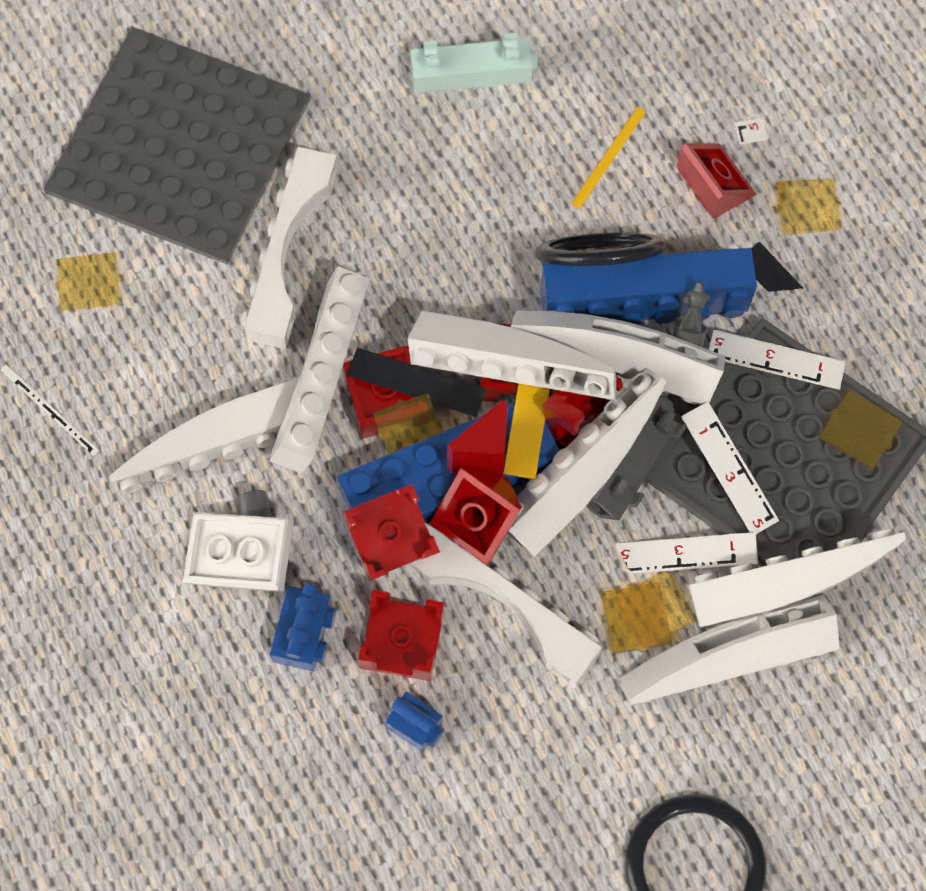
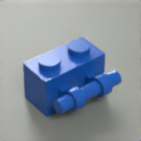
[270,584,337,672]

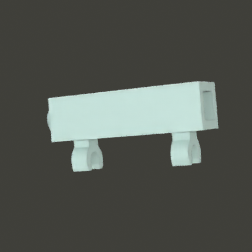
[410,33,538,93]

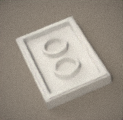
[183,512,294,592]

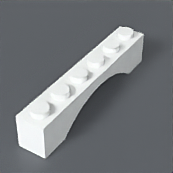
[241,147,338,349]
[269,266,370,473]
[403,522,602,689]

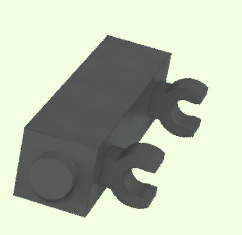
[586,395,687,520]

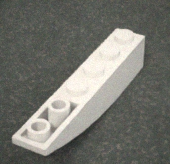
[510,310,725,405]
[408,311,617,400]
[508,368,667,557]
[108,377,300,494]
[689,529,906,629]
[619,594,840,705]

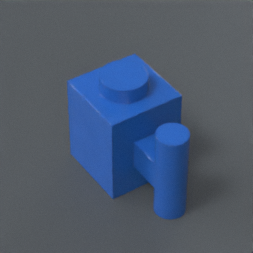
[385,692,445,752]

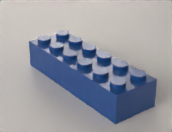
[540,247,757,325]
[337,402,560,524]

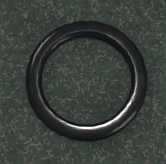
[535,232,667,266]
[625,794,767,891]

